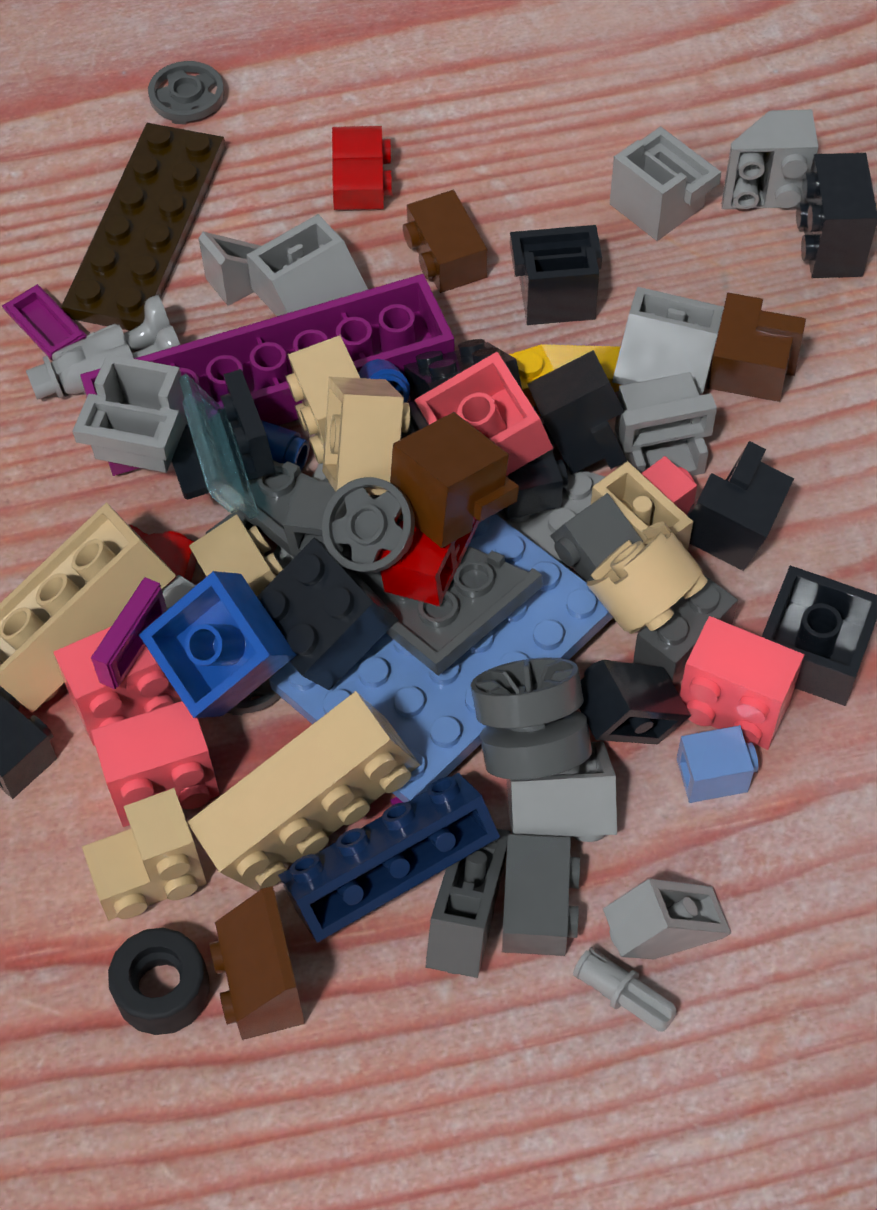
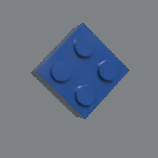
[139,571,297,718]

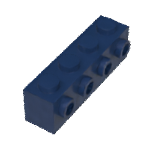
[278,773,500,943]

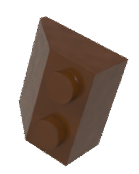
[209,886,305,1040]

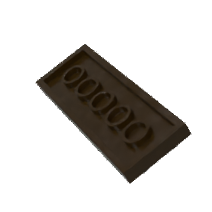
[61,123,226,331]

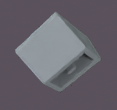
[721,109,818,209]
[246,214,368,316]
[612,287,724,396]

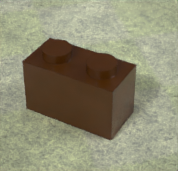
[403,190,488,293]

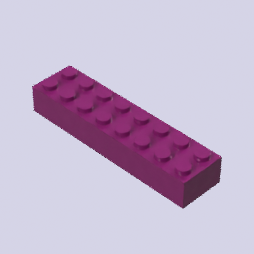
[80,274,455,476]

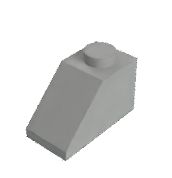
[603,879,731,960]

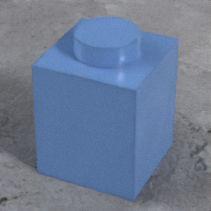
[676,725,758,803]

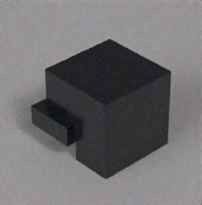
[510,225,602,325]
[527,350,627,475]
[687,441,794,571]

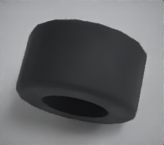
[108,927,210,1035]

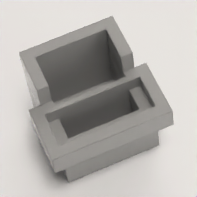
[610,126,721,241]
[72,354,190,473]
[614,372,717,476]

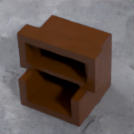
[709,292,806,402]
[390,412,519,548]

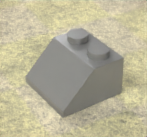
[507,741,617,842]

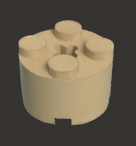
[587,522,708,634]

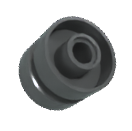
[471,658,592,780]

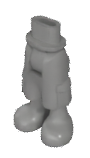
[26,295,180,400]

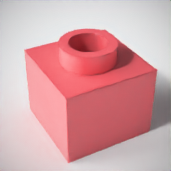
[641,456,697,515]

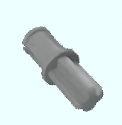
[573,947,677,1032]

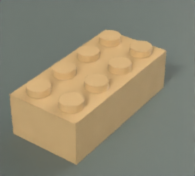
[187,691,420,891]

